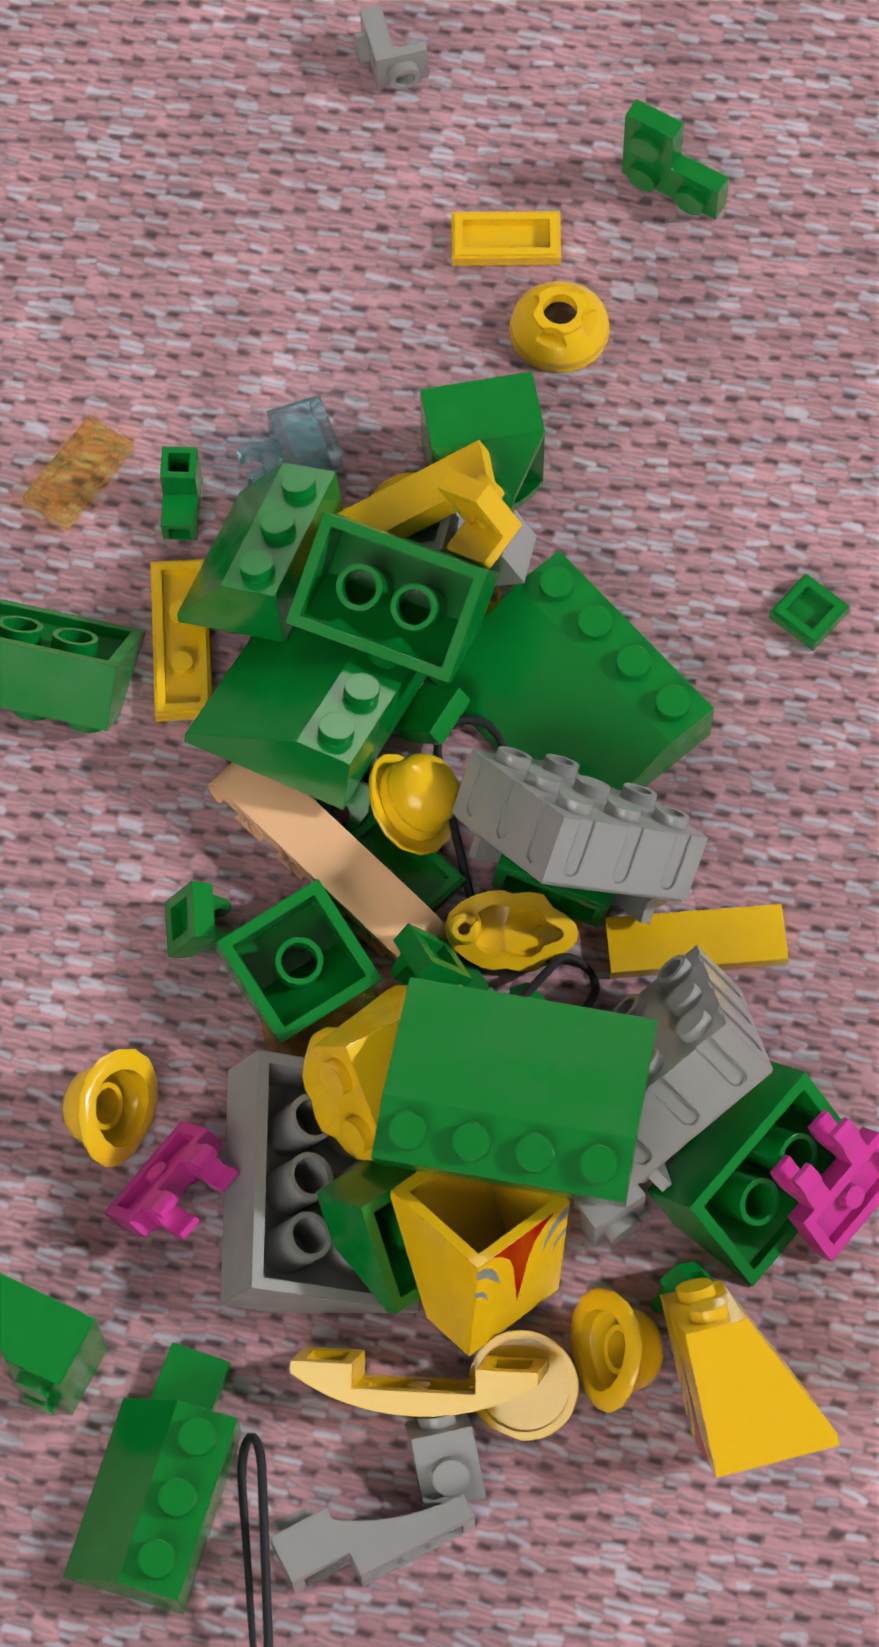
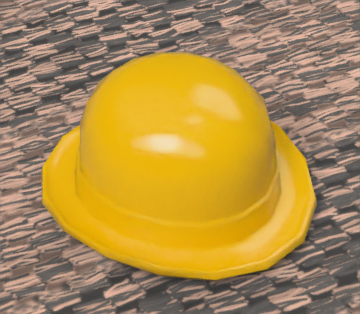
[369,753,460,855]
[62,1049,158,1167]
[570,1287,664,1413]

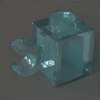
[237,394,343,486]

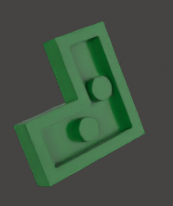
[622,99,729,220]

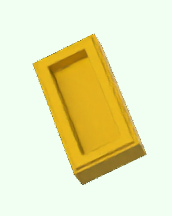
[452,211,561,266]

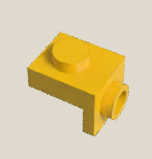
[437,469,522,569]

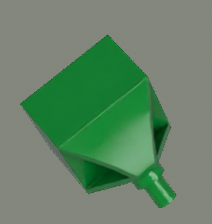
[420,371,545,510]

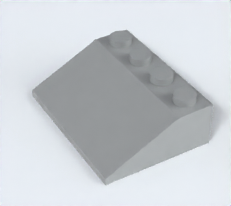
[220,1049,419,1313]

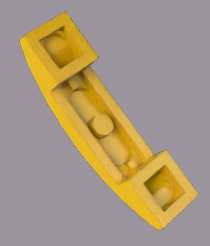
[290,1347,548,1417]

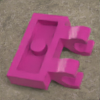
[770,1109,879,1262]
[104,1121,239,1240]

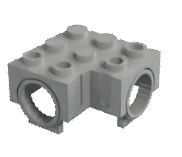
[452,746,708,924]
[613,945,773,1192]

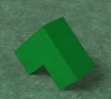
[160,446,202,540]

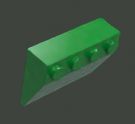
[429,550,714,790]
[184,626,428,810]
[371,977,658,1208]

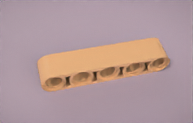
[208,762,447,962]

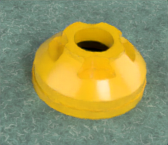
[509,280,610,373]

